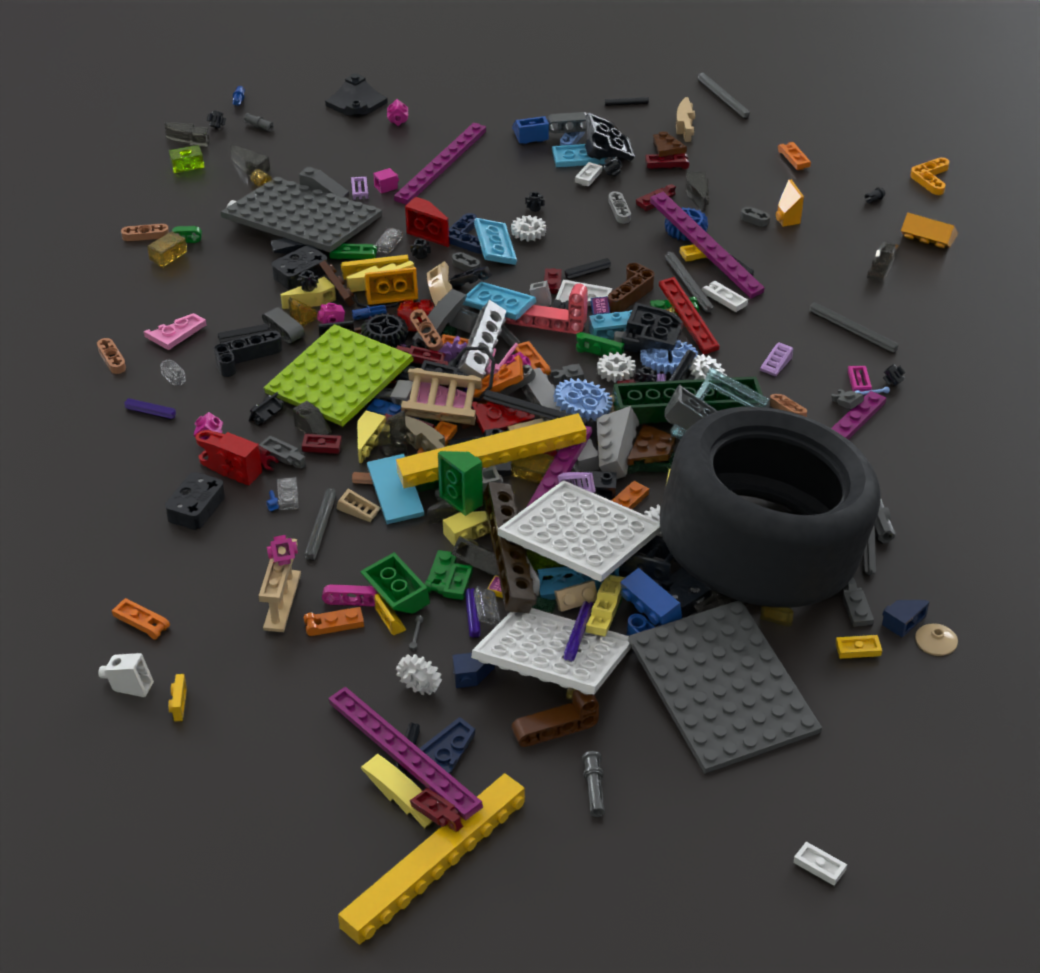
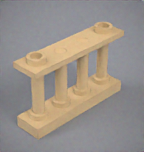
[401,368,482,425]
[259,538,301,632]

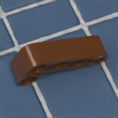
[608,263,655,313]
[511,689,599,747]

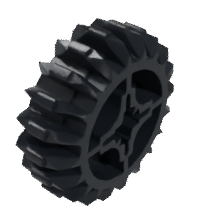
[361,313,408,348]

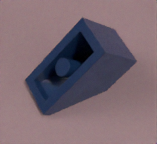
[882,600,929,637]
[452,653,495,688]

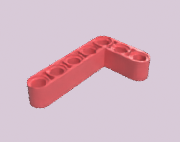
[504,284,588,334]

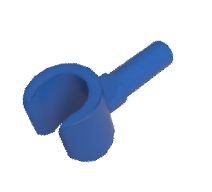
[266,490,279,511]

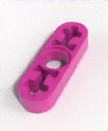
[322,585,378,606]

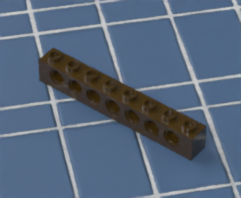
[483,482,537,613]

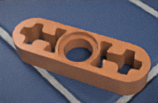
[121,224,169,241]
[410,309,443,351]
[97,338,126,374]
[769,394,807,417]

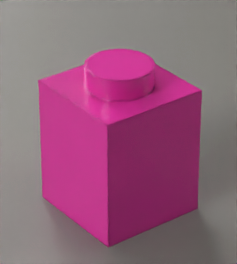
[373,168,399,194]

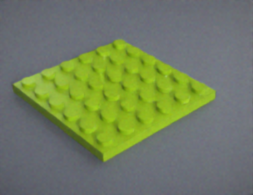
[263,324,413,426]

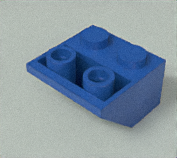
[512,116,549,144]

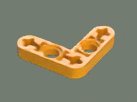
[910,157,950,195]

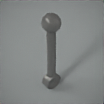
[409,615,423,651]

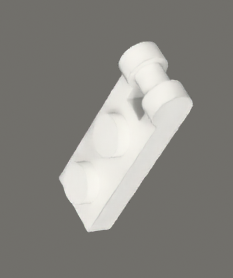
[701,281,748,312]

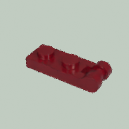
[645,153,690,169]

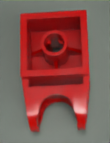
[195,430,262,486]

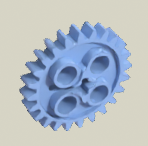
[640,340,698,374]
[553,378,613,421]

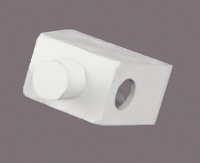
[98,653,154,697]

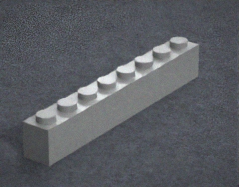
[521,368,599,472]

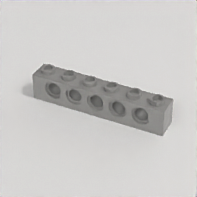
[458,300,506,379]

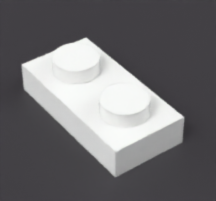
[575,162,603,186]
[793,842,847,886]

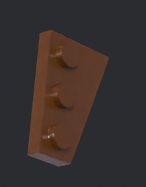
[653,131,687,157]
[319,260,355,307]

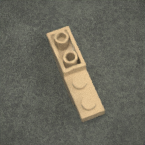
[676,97,695,142]
[427,261,452,306]

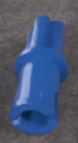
[233,86,245,106]
[352,305,387,321]

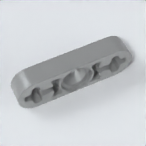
[608,191,631,224]

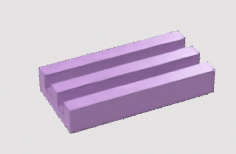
[351,177,369,200]

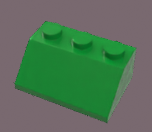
[438,451,483,516]
[360,552,430,613]

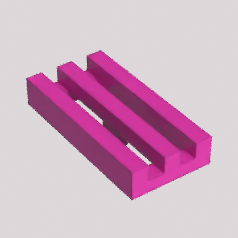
[848,366,872,392]

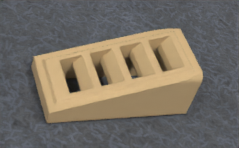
[336,489,381,522]

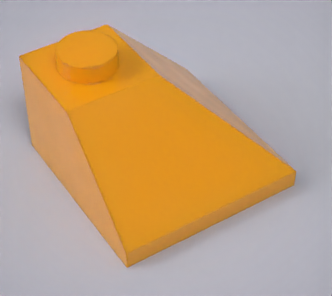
[776,179,804,227]

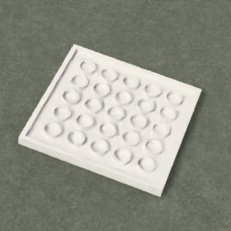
[498,480,661,582]
[471,608,631,695]

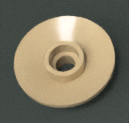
[915,624,958,656]

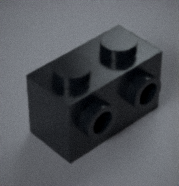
[577,471,617,500]

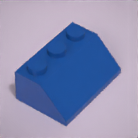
[620,568,682,626]

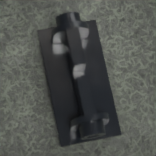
[248,392,284,425]

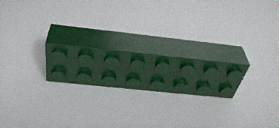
[612,376,765,424]

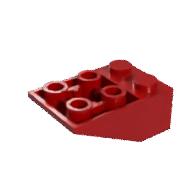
[397,299,434,331]

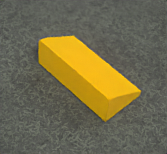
[374,594,406,635]

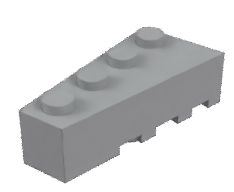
[597,406,639,479]

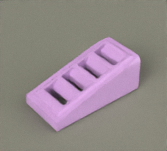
[760,342,793,377]
[558,472,596,493]

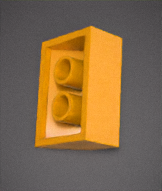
[901,212,958,249]
[364,267,418,305]

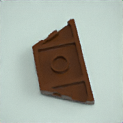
[627,424,676,465]

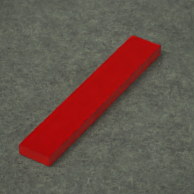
[659,277,720,355]

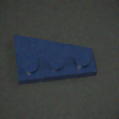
[419,717,475,774]

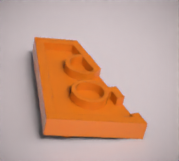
[473,355,523,399]

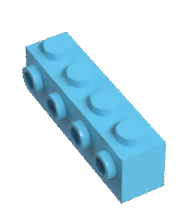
[589,310,632,340]

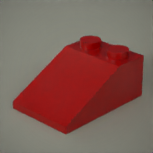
[405,197,449,247]

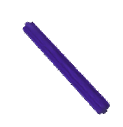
[563,601,593,662]

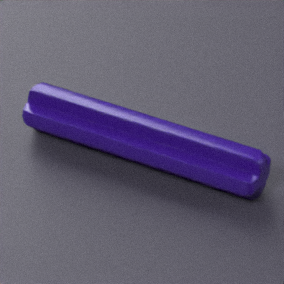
[124,398,176,419]
[465,588,481,638]

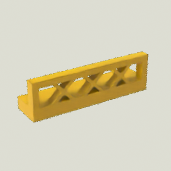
[341,254,409,280]

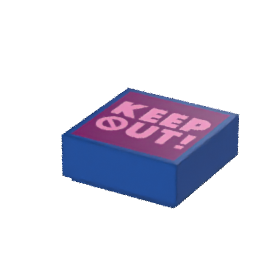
[590,296,610,315]

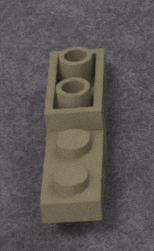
[395,414,445,452]

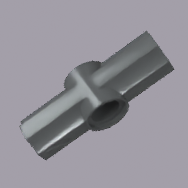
[874,500,895,543]

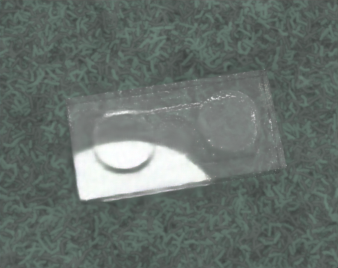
[375,228,403,254]
[277,477,299,510]
[473,586,501,626]

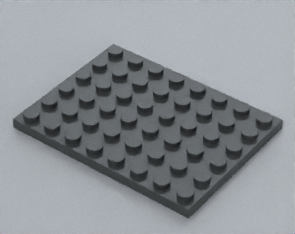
[221,177,382,252]
[628,600,822,774]

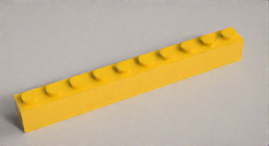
[396,413,586,489]
[338,773,525,945]

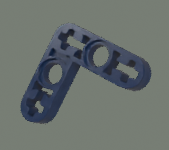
[449,213,483,254]

